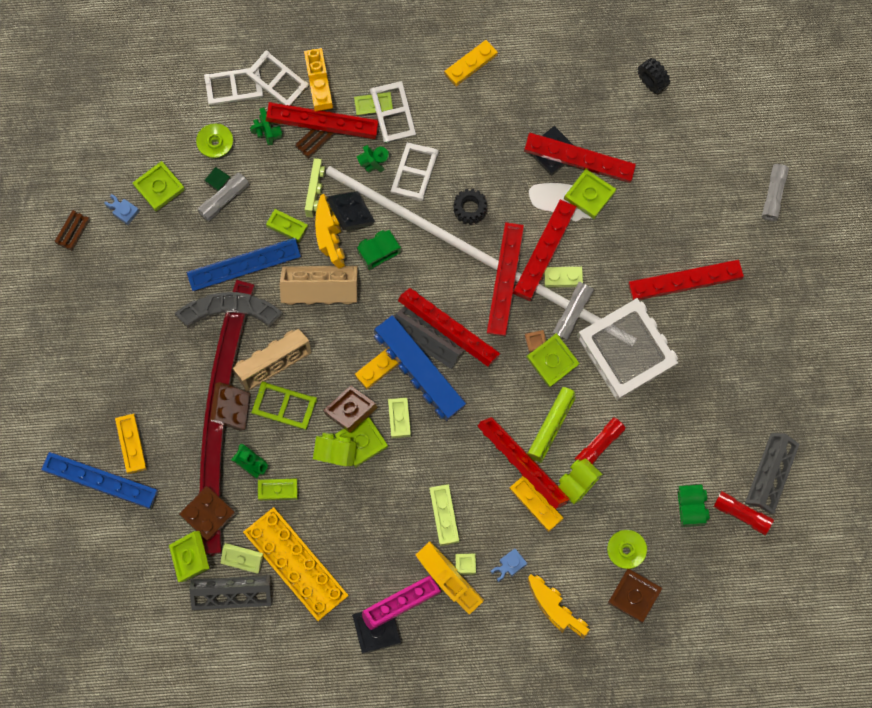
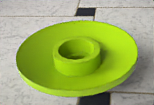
[196,123,233,158]
[607,530,647,569]

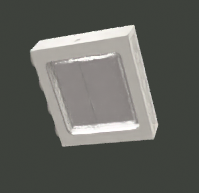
[577,298,678,401]

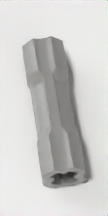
[762,164,789,222]
[197,172,249,222]
[553,282,594,340]

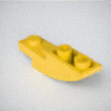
[304,48,333,111]
[315,194,345,269]
[416,541,484,615]
[528,574,590,639]

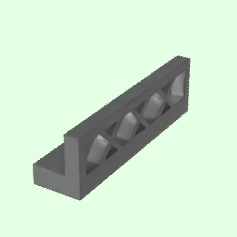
[394,306,465,369]
[745,433,799,514]
[189,575,271,610]

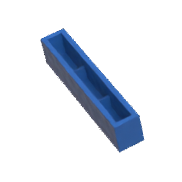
[373,315,466,422]

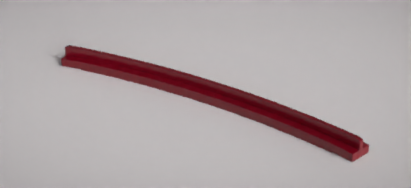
[199,280,255,557]

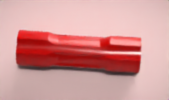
[574,417,626,465]
[713,491,774,536]

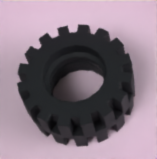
[638,58,670,93]
[453,189,487,225]

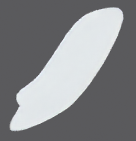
[529,183,598,221]

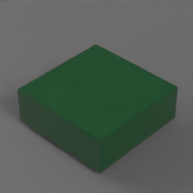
[204,167,231,192]

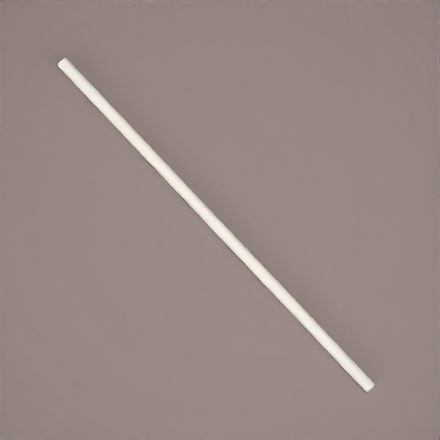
[326,166,637,347]

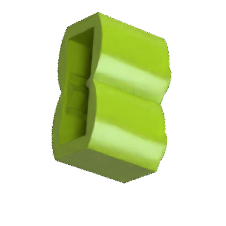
[313,432,356,466]
[558,458,602,504]

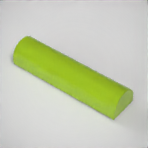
[527,387,576,463]

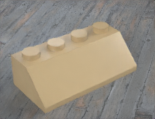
[280,266,358,305]
[233,329,312,392]

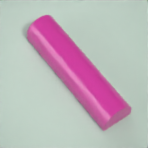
[362,575,441,630]

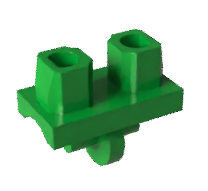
[250,107,282,146]
[356,145,389,173]
[231,444,268,479]

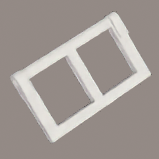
[246,50,309,106]
[204,68,263,106]
[370,81,416,143]
[391,142,439,201]

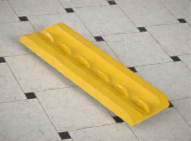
[243,507,349,621]

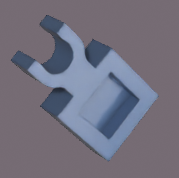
[104,194,140,225]
[490,549,527,583]

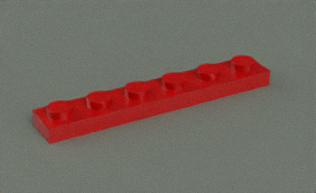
[266,102,378,139]
[524,132,636,183]
[513,199,577,301]
[487,222,524,337]
[628,259,744,301]
[398,288,500,367]
[477,417,570,509]

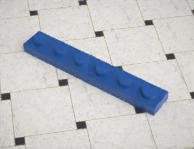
[187,238,301,291]
[41,452,158,510]

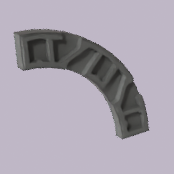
[174,292,283,328]

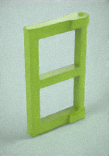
[251,381,317,430]

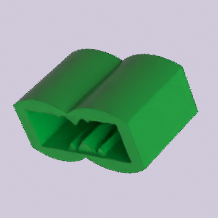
[357,230,401,270]
[677,484,710,527]

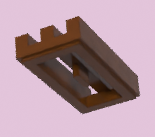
[295,129,335,159]
[55,210,90,251]

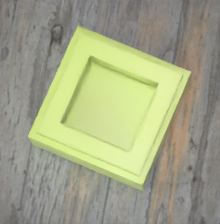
[456,554,476,575]

